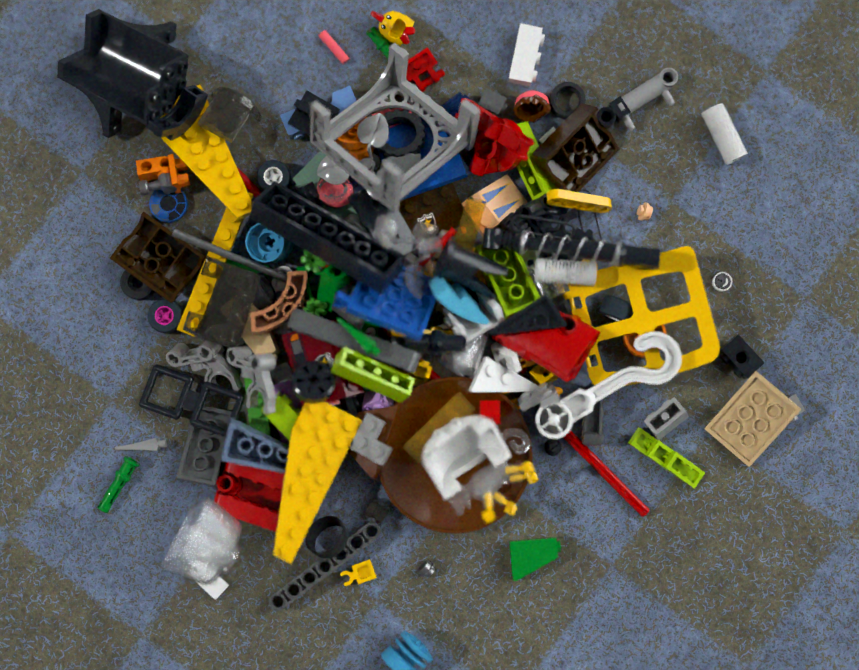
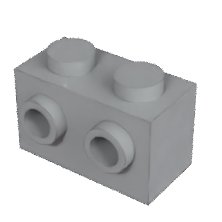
[644,397,689,440]

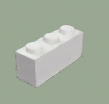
[508,23,545,87]

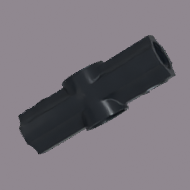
[405,330,467,356]

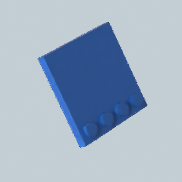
[377,117,468,201]

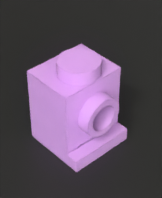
[362,390,394,411]

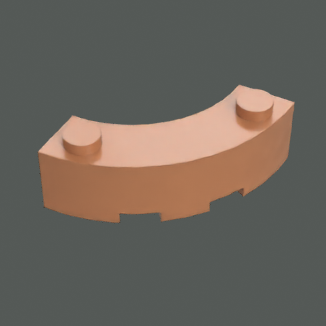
[250,271,307,336]

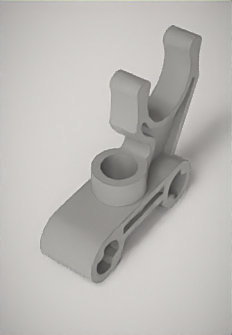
[166,337,243,395]
[226,346,276,414]

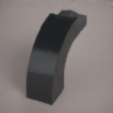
[146,85,208,141]

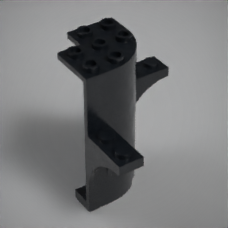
[57,9,189,138]

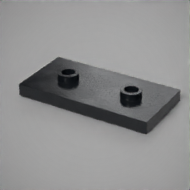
[348,188,420,255]

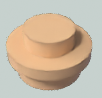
[637,202,653,221]

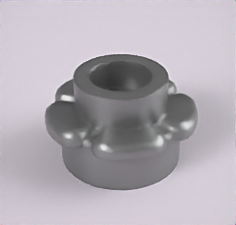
[417,560,435,578]

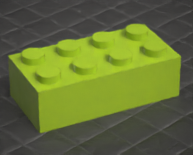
[474,233,540,320]

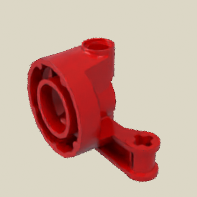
[454,98,535,176]

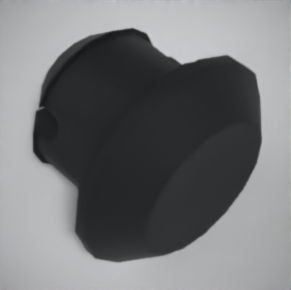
[544,439,562,456]

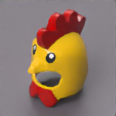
[370,11,415,46]

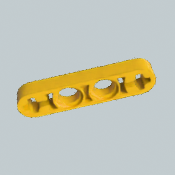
[546,189,612,213]

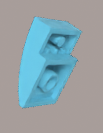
[428,275,489,325]

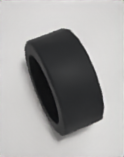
[549,82,586,120]
[245,272,277,311]

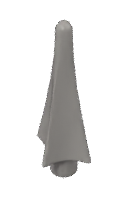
[115,438,167,451]

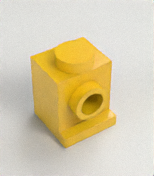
[529,365,559,386]

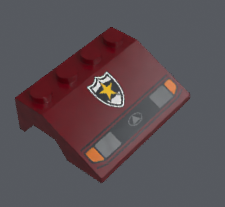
[282,318,364,407]

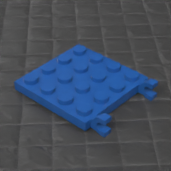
[333,266,437,341]

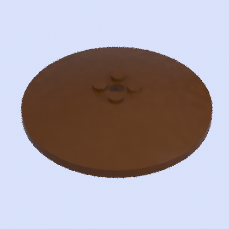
[379,377,533,533]

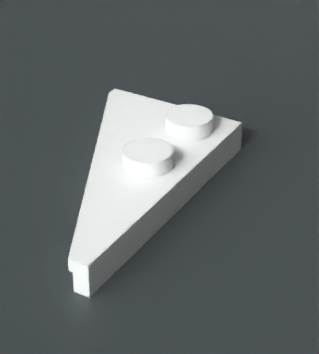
[468,357,538,392]

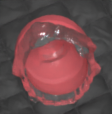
[317,179,354,208]

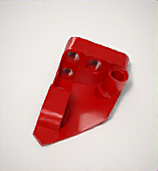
[492,311,600,382]

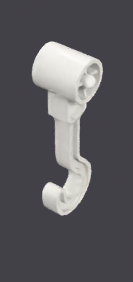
[536,332,682,439]

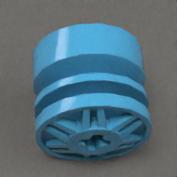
[245,223,294,263]
[381,630,433,670]

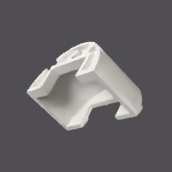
[423,416,512,500]

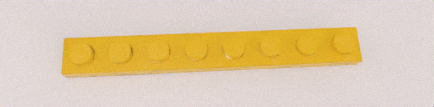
[177,192,253,337]

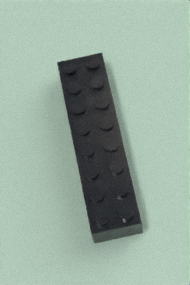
[250,181,406,294]

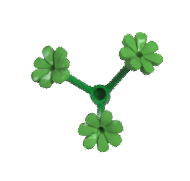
[296,250,354,317]

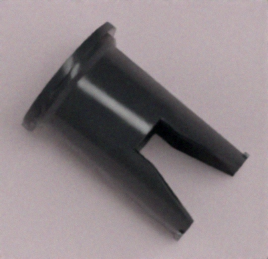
[432,236,508,300]

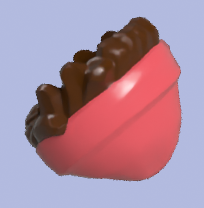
[513,90,551,123]

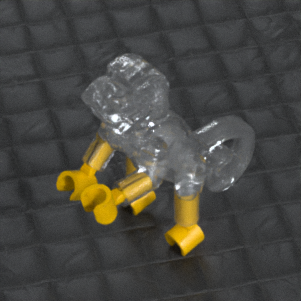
[448,428,539,523]

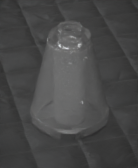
[441,331,489,379]

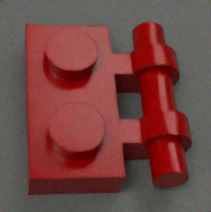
[406,47,445,92]

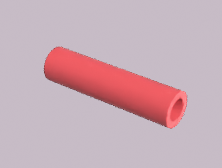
[319,30,350,65]

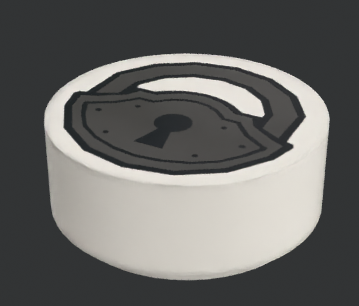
[712,272,732,292]

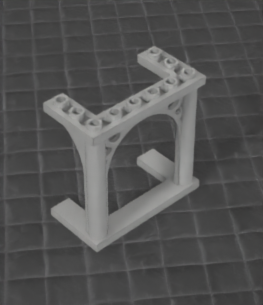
[310,43,480,212]

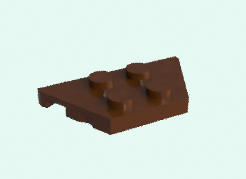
[348,406,401,479]

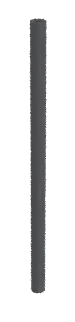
[172,229,319,294]

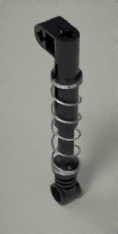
[482,228,661,270]

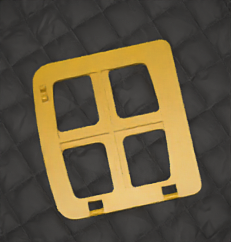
[565,246,720,387]

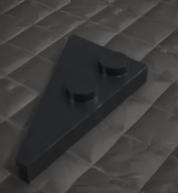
[489,293,568,336]

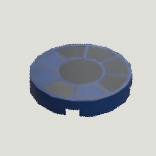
[149,190,188,223]

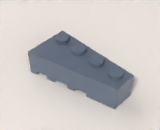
[222,417,289,473]

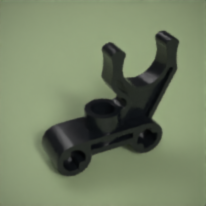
[514,208,593,259]

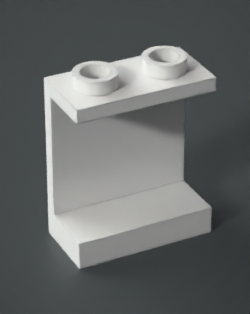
[442,292,505,342]

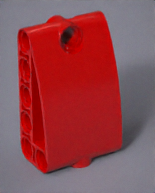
[211,462,285,532]

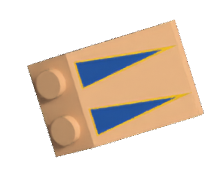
[461,174,528,237]

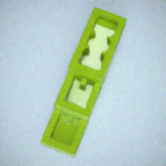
[628,427,705,489]

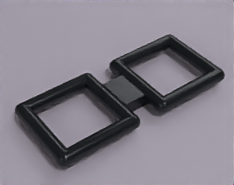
[139,364,245,437]

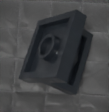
[288,91,340,137]

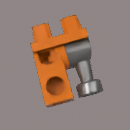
[136,154,190,196]

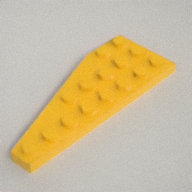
[160,85,252,220]
[273,401,362,563]

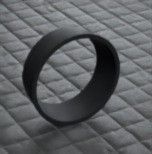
[305,516,348,558]

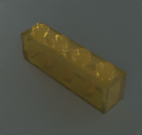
[403,392,475,464]

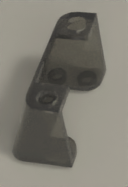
[183,256,260,347]

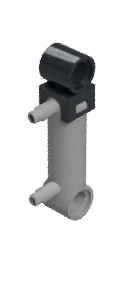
[596,68,678,131]

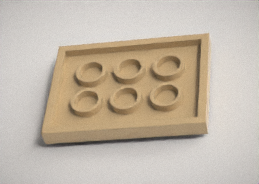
[704,371,801,467]

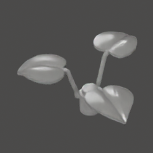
[317,113,389,201]

